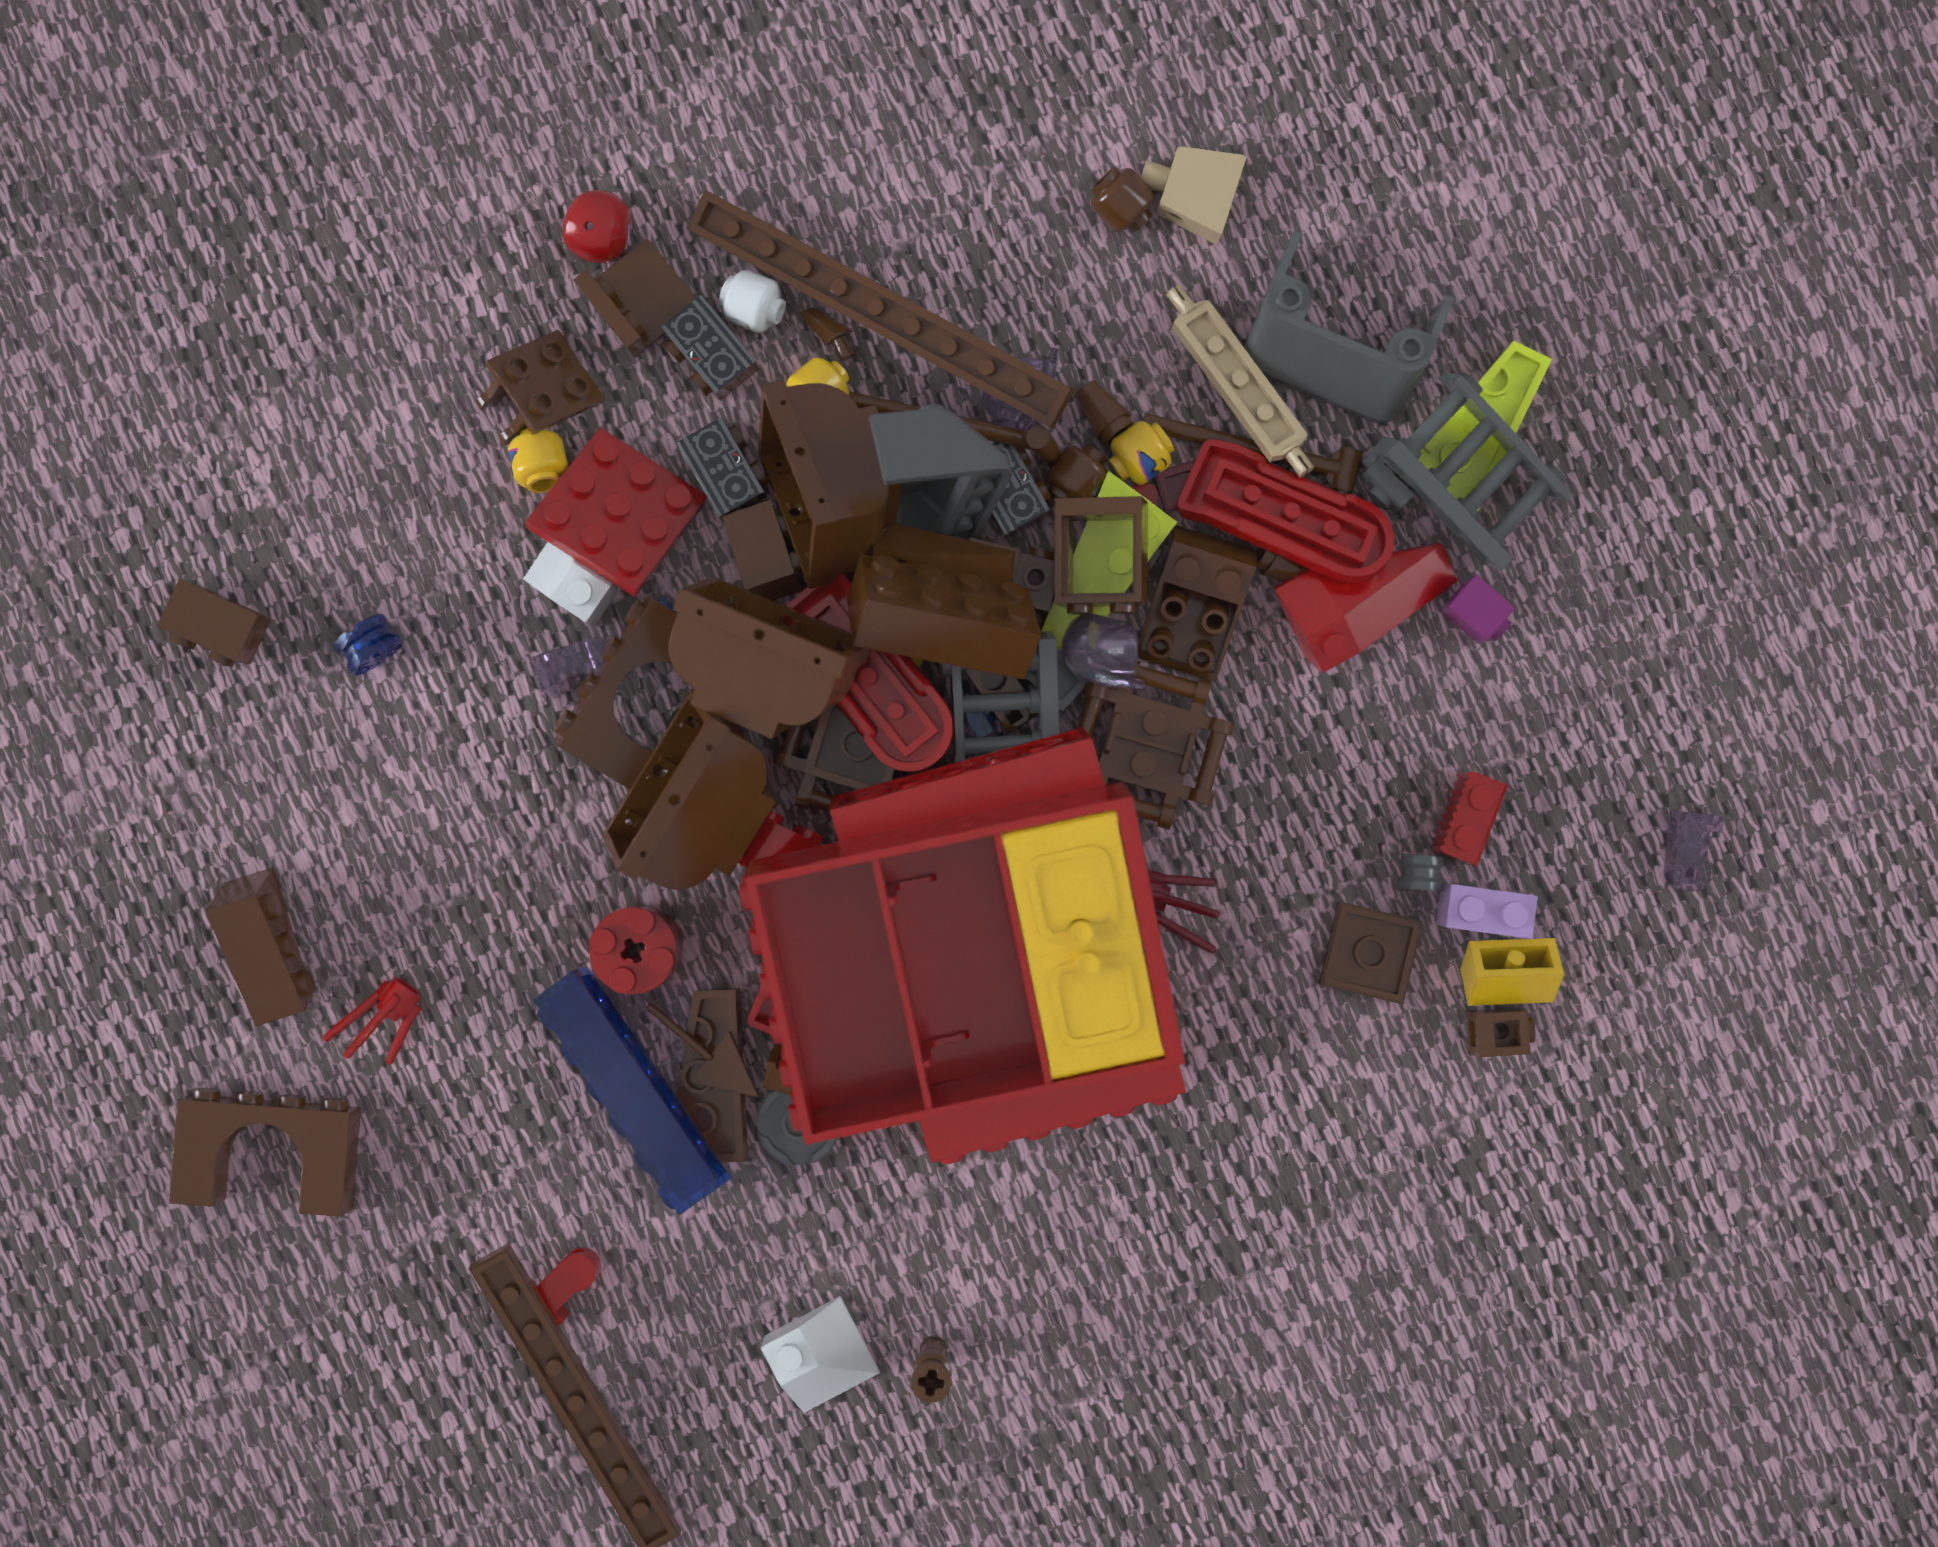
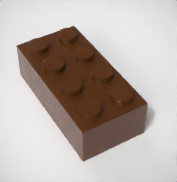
[847,554,1041,679]

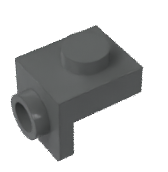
[1359,450,1415,512]

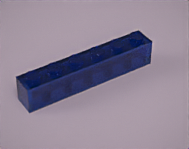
[533,967,732,1215]

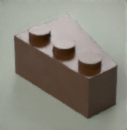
[205,867,315,1026]

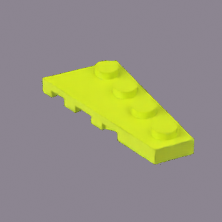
[1397,341,1552,511]
[1041,471,1178,660]

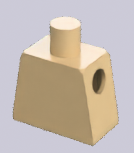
[1141,146,1247,244]

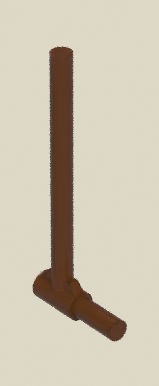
[849,391,1061,467]
[1143,413,1363,495]

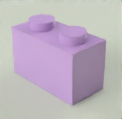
[1435,883,1538,939]

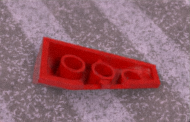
[1273,543,1458,673]

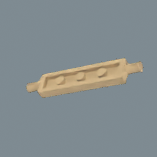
[1166,284,1315,478]

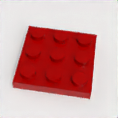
[526,427,707,597]

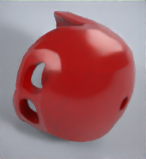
[563,190,631,263]

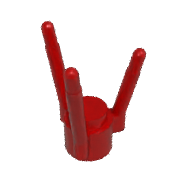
[322,976,422,1065]

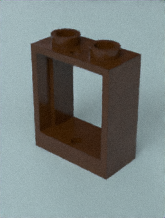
[1055,496,1148,615]

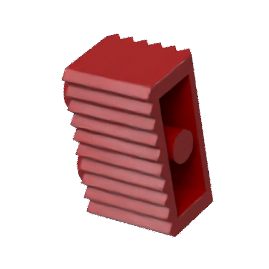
[1429,771,1508,866]

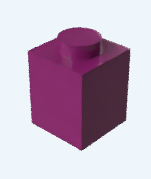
[1440,574,1516,644]

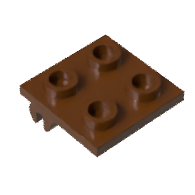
[476,330,605,445]

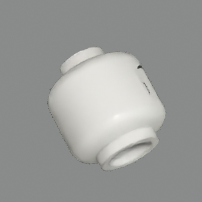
[719,270,786,333]

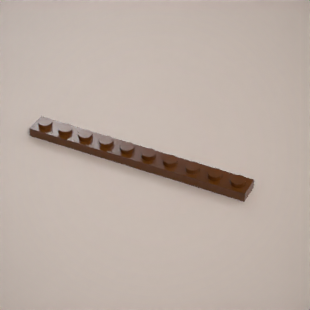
[686,190,1075,429]

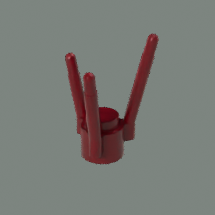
[1149,870,1220,954]

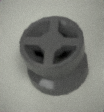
[1399,854,1445,891]

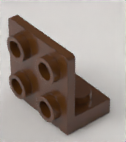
[573,239,696,358]

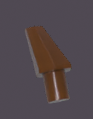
[800,307,856,362]

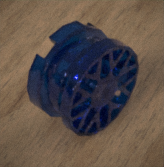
[333,613,404,676]

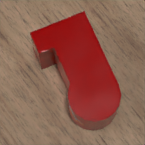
[536,1247,601,1326]

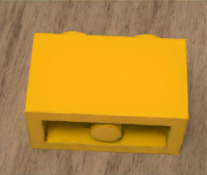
[1460,938,1564,1006]

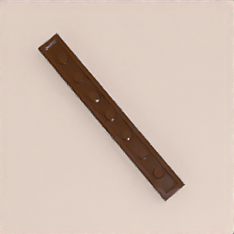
[469,1243,681,1547]

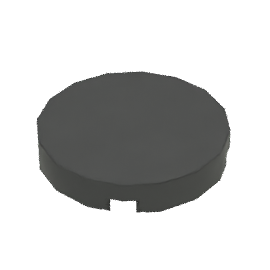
[756,1090,838,1165]

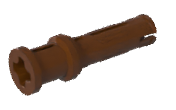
[911,1336,952,1403]

